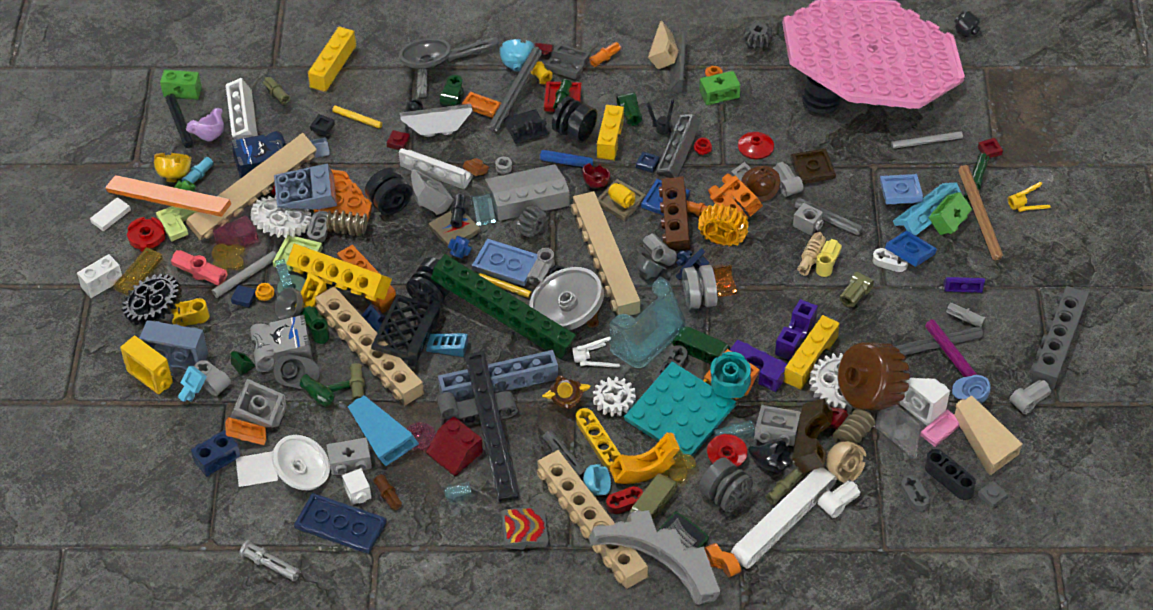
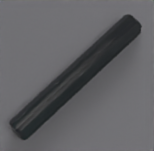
[166,94,193,147]

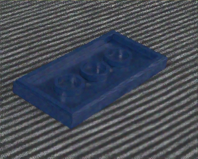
[294,493,387,554]

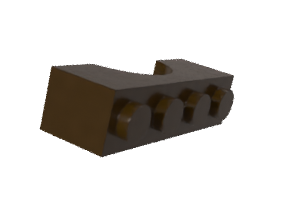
[792,398,833,473]

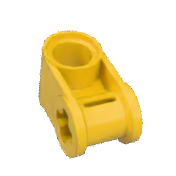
[171,298,210,327]

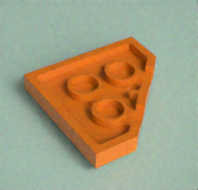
[313,170,372,222]

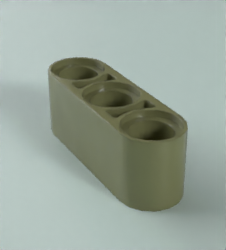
[629,473,678,521]

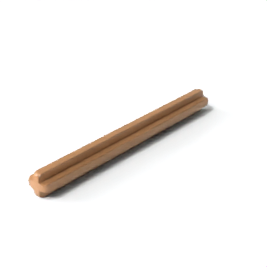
[959,165,1003,261]

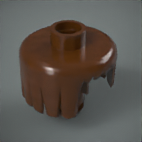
[837,342,910,410]

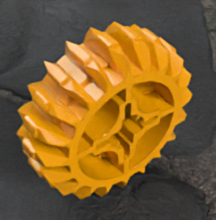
[698,203,749,246]

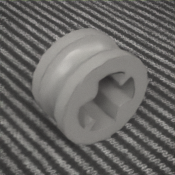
[496,157,512,175]

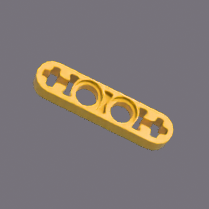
[576,408,620,472]

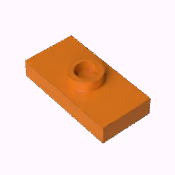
[462,92,501,118]
[225,417,266,445]

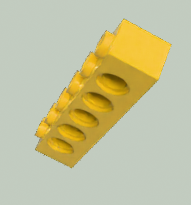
[286,243,392,301]

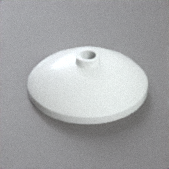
[272,435,330,490]

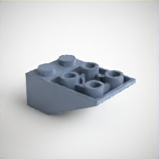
[274,164,337,210]

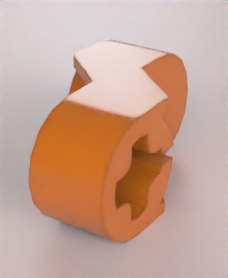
[704,543,741,577]

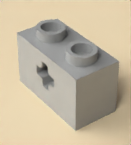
[326,438,372,475]

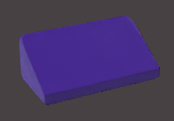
[944,277,985,293]

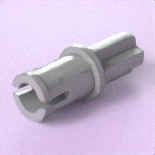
[946,303,986,327]

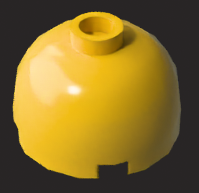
[154,153,191,182]

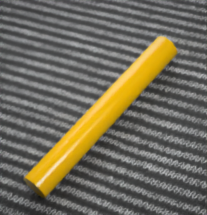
[332,106,382,129]
[479,273,532,299]

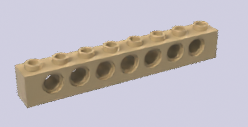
[315,286,424,406]
[537,450,648,589]

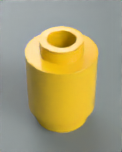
[608,183,635,208]

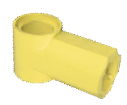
[816,239,842,277]

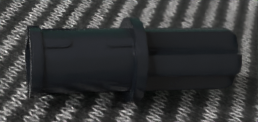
[450,194,466,228]

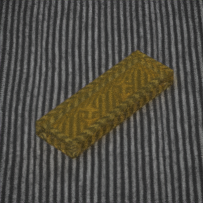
[113,247,163,296]

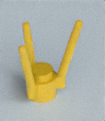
[1008,182,1051,212]

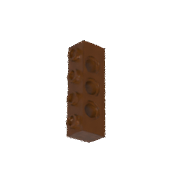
[659,176,691,251]

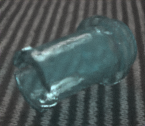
[444,482,471,501]

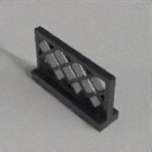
[371,294,441,367]

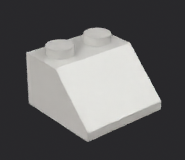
[900,378,950,426]

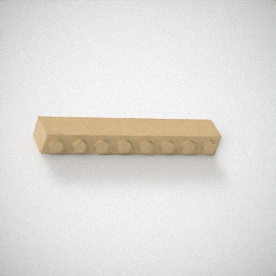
[186,133,317,241]
[571,191,640,318]

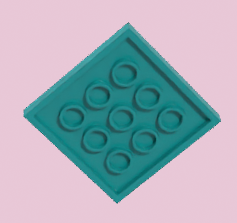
[624,362,736,462]

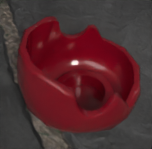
[582,163,611,188]

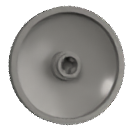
[529,267,604,330]

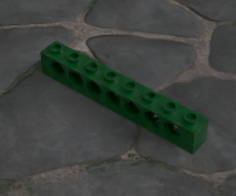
[431,254,576,360]

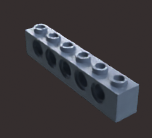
[438,350,558,402]

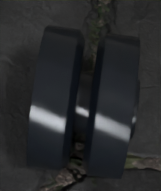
[365,168,413,215]

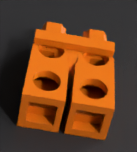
[708,173,763,219]

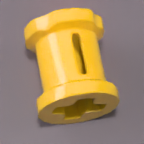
[531,61,553,84]

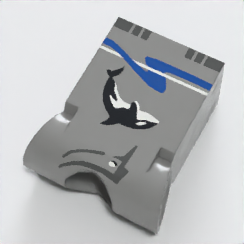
[250,315,313,372]

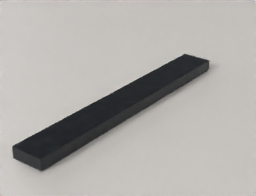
[465,351,519,502]

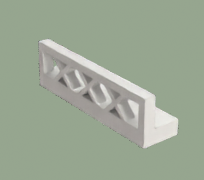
[399,148,473,189]

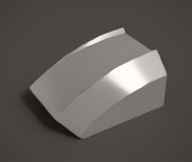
[411,169,454,215]
[230,379,286,427]

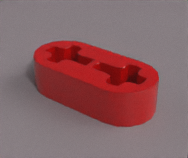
[606,487,643,514]

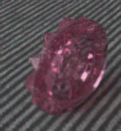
[406,422,436,451]

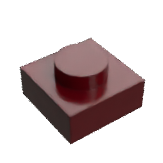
[535,43,554,55]
[387,130,410,150]
[978,138,1003,159]
[827,407,848,430]

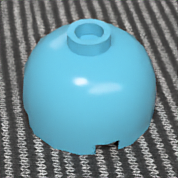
[500,39,535,71]

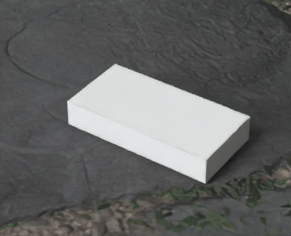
[90,197,131,232]

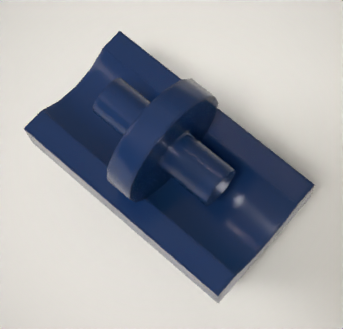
[676,248,710,280]

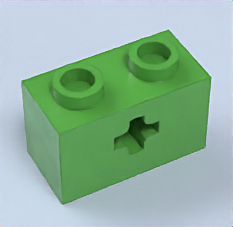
[160,70,202,100]
[699,71,740,105]
[928,192,972,235]

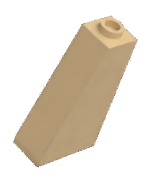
[954,395,1023,475]

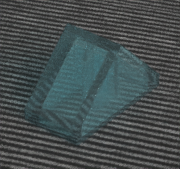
[470,193,495,225]

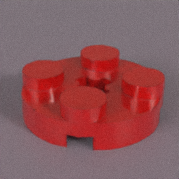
[127,217,165,252]

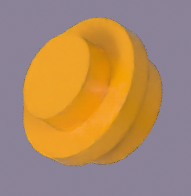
[255,283,275,301]

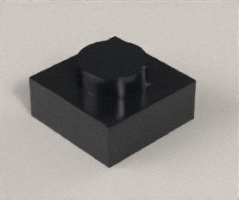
[310,114,335,136]

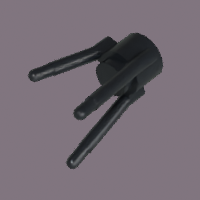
[647,99,674,135]

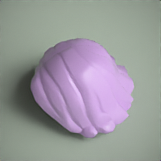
[186,108,224,141]

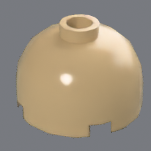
[826,441,866,483]

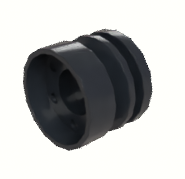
[802,75,840,113]
[552,96,598,143]
[406,257,450,304]

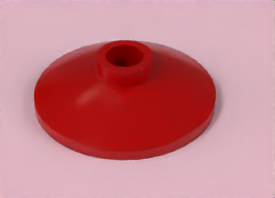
[738,132,774,160]
[707,434,747,467]

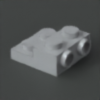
[754,405,801,446]

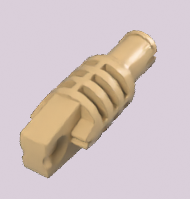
[797,232,826,275]

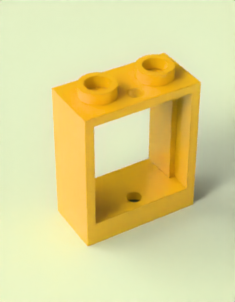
[120,335,173,395]

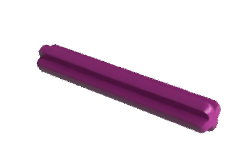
[925,319,977,377]

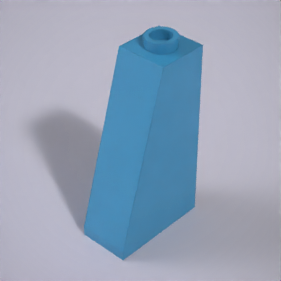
[348,396,419,466]

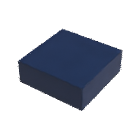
[636,151,660,173]
[231,285,256,307]

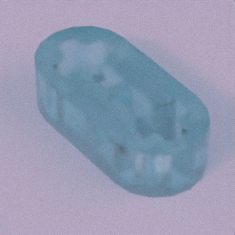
[275,259,293,289]

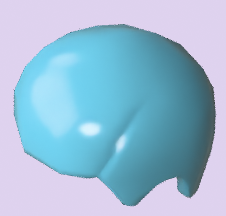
[583,464,611,495]

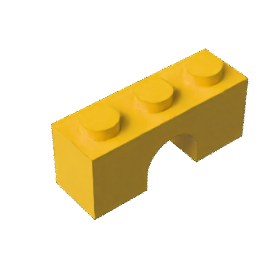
[597,105,624,160]

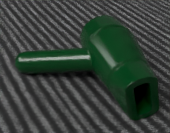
[299,374,350,407]

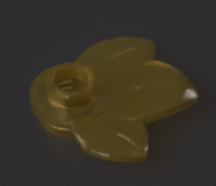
[212,244,245,270]
[662,450,696,484]

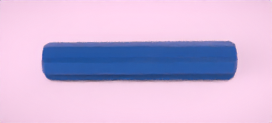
[540,150,593,167]

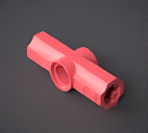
[171,250,228,286]

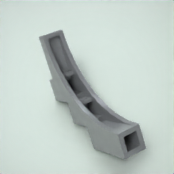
[588,510,720,605]

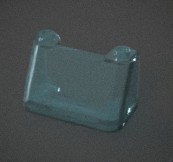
[610,276,685,368]

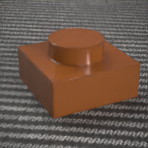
[463,158,489,176]

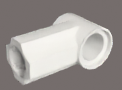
[818,481,860,518]

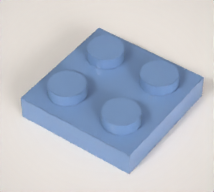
[880,174,923,204]

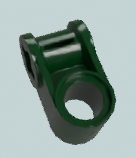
[439,75,464,107]

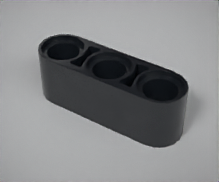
[925,449,976,500]

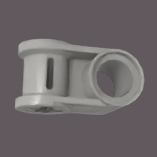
[194,360,231,396]

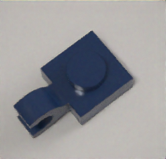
[362,304,392,334]

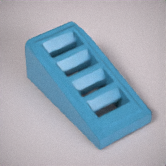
[426,333,468,357]

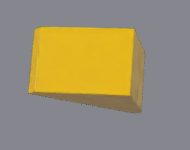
[295,273,327,308]

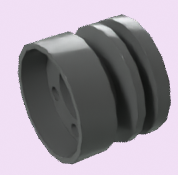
[699,457,754,512]

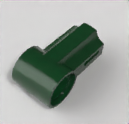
[616,92,642,126]
[300,306,330,344]

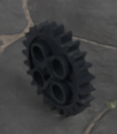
[122,273,182,326]

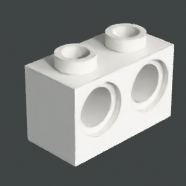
[77,254,123,298]

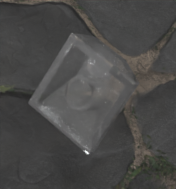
[875,404,922,459]

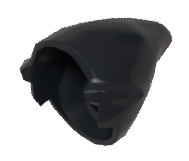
[748,439,791,473]

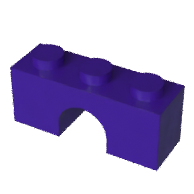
[775,299,818,360]
[730,340,787,392]

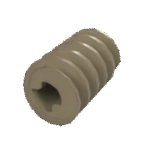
[326,210,367,236]
[833,409,875,444]

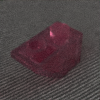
[213,215,259,249]

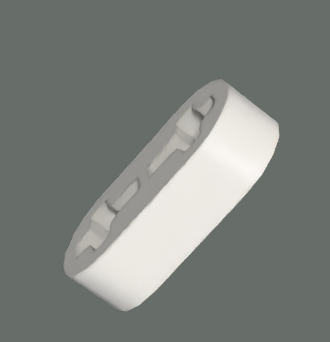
[873,248,908,272]

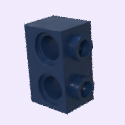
[191,430,241,477]

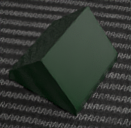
[231,351,255,375]

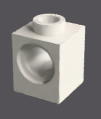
[342,469,371,505]

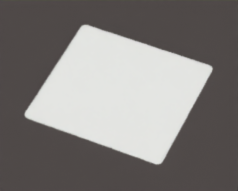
[236,451,278,487]

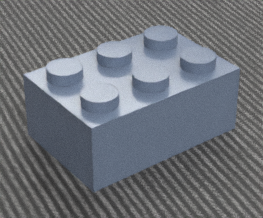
[139,320,208,369]

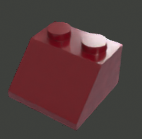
[426,416,483,477]

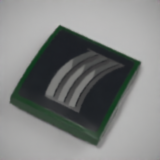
[657,511,709,550]

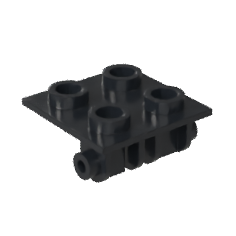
[504,109,549,144]

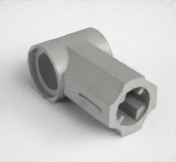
[773,162,803,197]
[643,233,677,266]
[527,248,555,287]
[1009,380,1051,414]

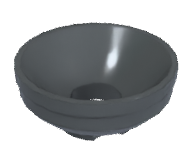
[275,287,304,320]

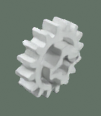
[593,377,636,417]

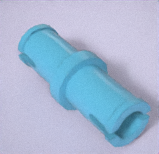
[182,157,214,183]

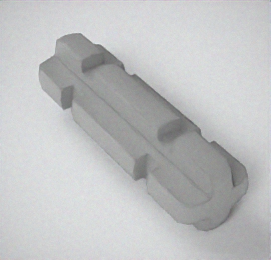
[417,69,427,98]

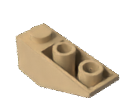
[648,21,678,69]

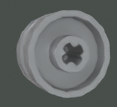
[682,265,717,310]

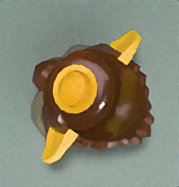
[542,376,591,409]

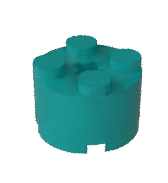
[711,352,751,398]

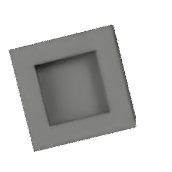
[793,203,824,236]

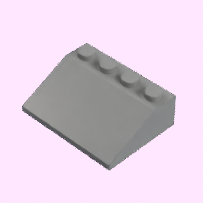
[485,164,570,221]

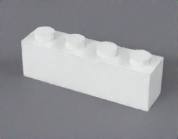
[226,78,258,140]

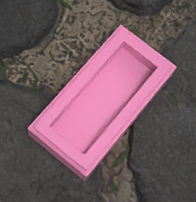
[920,409,960,447]

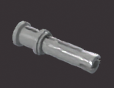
[239,539,300,582]

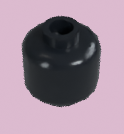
[954,11,980,37]

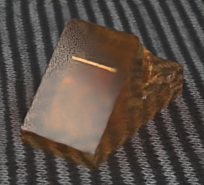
[712,263,737,297]

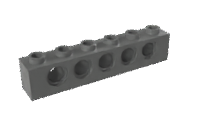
[1030,286,1089,389]

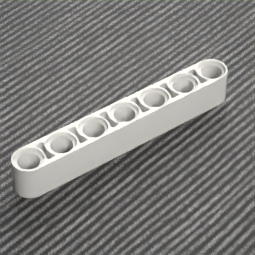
[731,467,837,569]

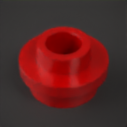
[694,138,712,154]

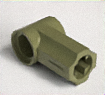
[840,271,874,308]

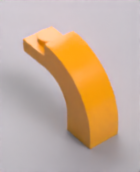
[609,432,680,484]

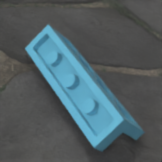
[893,183,962,236]

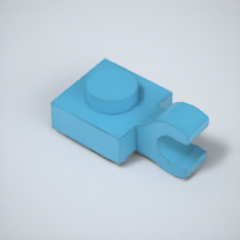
[178,366,207,402]

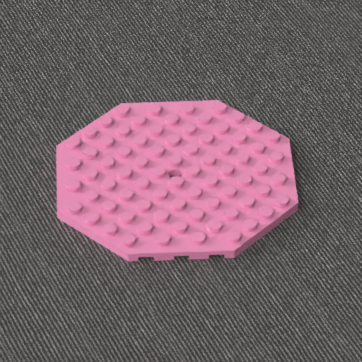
[782,0,965,109]

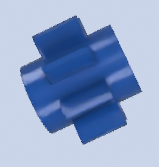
[448,236,472,258]

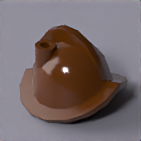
[741,166,780,202]

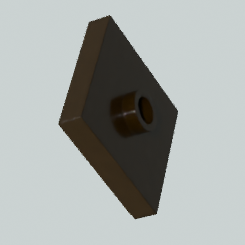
[790,148,836,184]

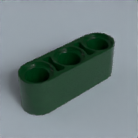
[672,326,731,364]

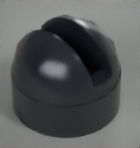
[409,99,423,112]

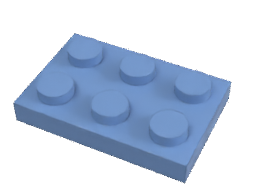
[472,239,537,286]

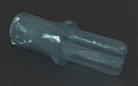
[714,420,754,437]

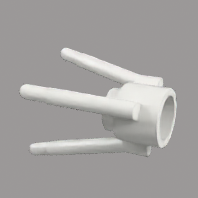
[572,337,620,368]

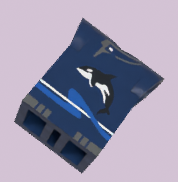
[232,131,286,179]

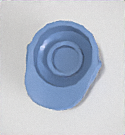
[952,375,991,404]

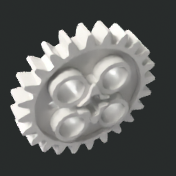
[250,195,312,238]
[809,353,857,413]

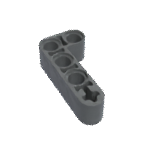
[437,391,518,427]

